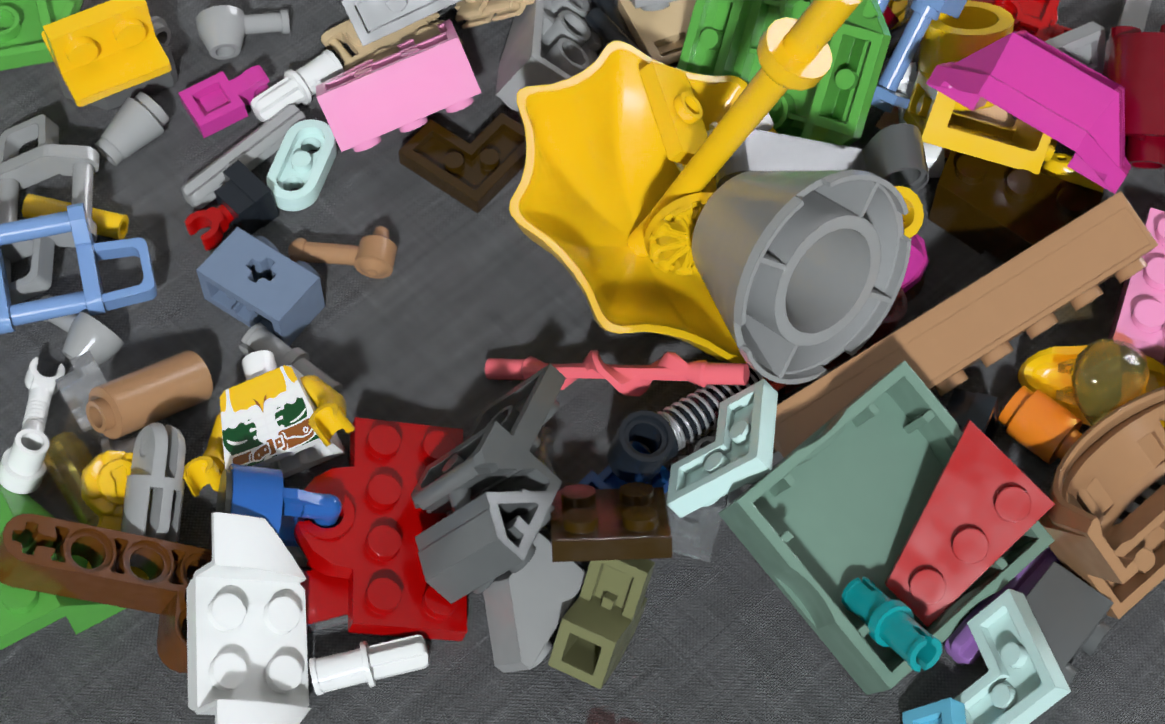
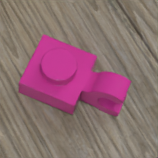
[178,65,270,138]

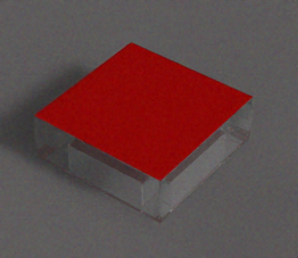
[300,569,348,634]

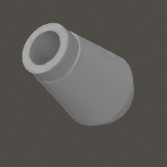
[94,92,169,166]

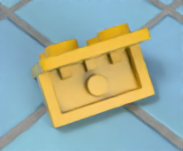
[41,0,172,107]

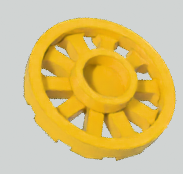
[644,192,714,276]

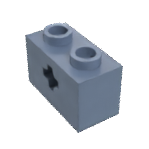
[196,227,325,346]

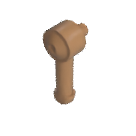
[288,226,397,279]

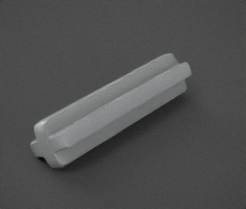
[181,104,306,210]

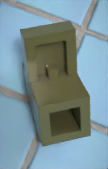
[548,559,656,690]

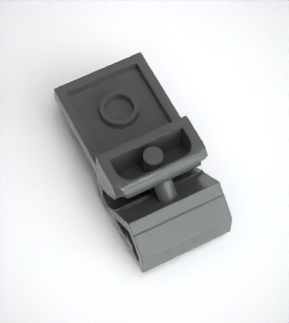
[411,363,566,604]

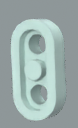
[266,119,337,211]

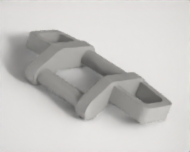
[0,114,99,305]

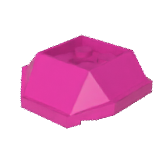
[926,30,1132,194]

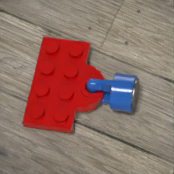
[216,417,467,641]

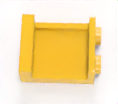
[903,71,1057,175]

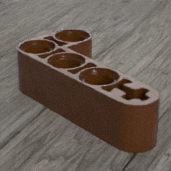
[0,514,212,673]

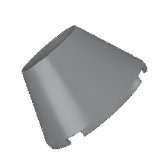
[692,170,912,384]

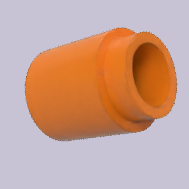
[998,386,1083,465]

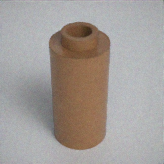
[86,350,213,440]

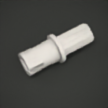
[250,49,344,123]
[309,634,429,696]

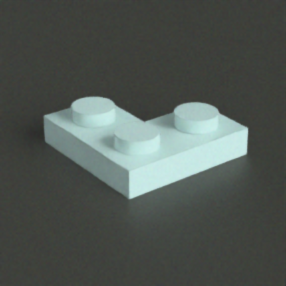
[666,379,778,518]
[954,588,1071,724]

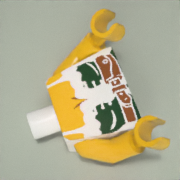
[183,350,355,497]

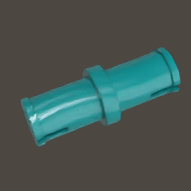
[841,577,942,672]

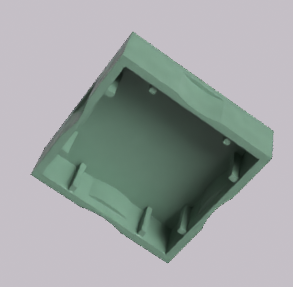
[718,360,1055,695]

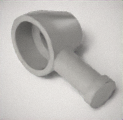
[196,5,290,60]
[40,295,124,372]

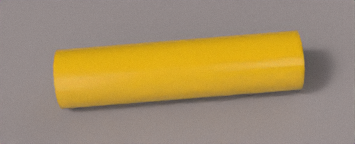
[22,193,129,240]

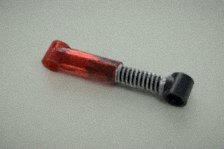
[608,288,908,483]

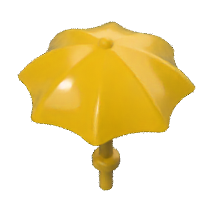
[509,0,862,363]

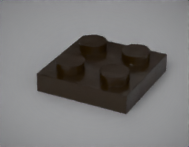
[550,482,672,562]

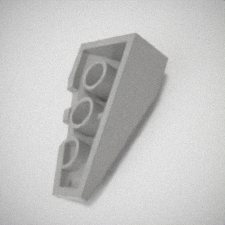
[496,0,602,111]

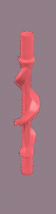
[485,350,750,397]

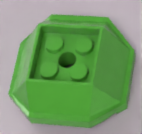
[677,0,891,146]

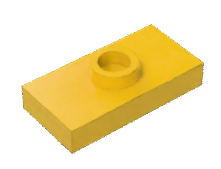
[639,61,708,165]

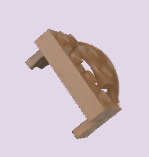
[1038,386,1165,619]

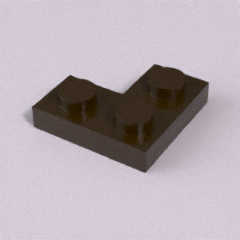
[398,113,526,214]

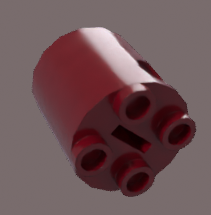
[1103,24,1165,169]

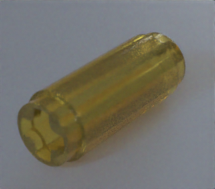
[44,432,100,527]

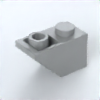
[483,532,587,673]

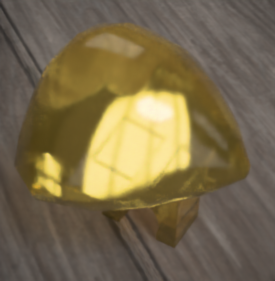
[1056,339,1150,426]

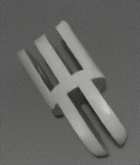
[121,423,186,543]

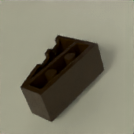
[928,150,1104,263]

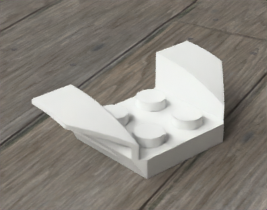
[186,512,311,724]

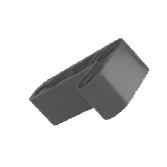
[715,123,929,194]

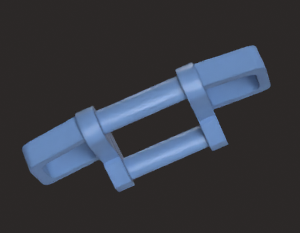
[0,203,157,335]

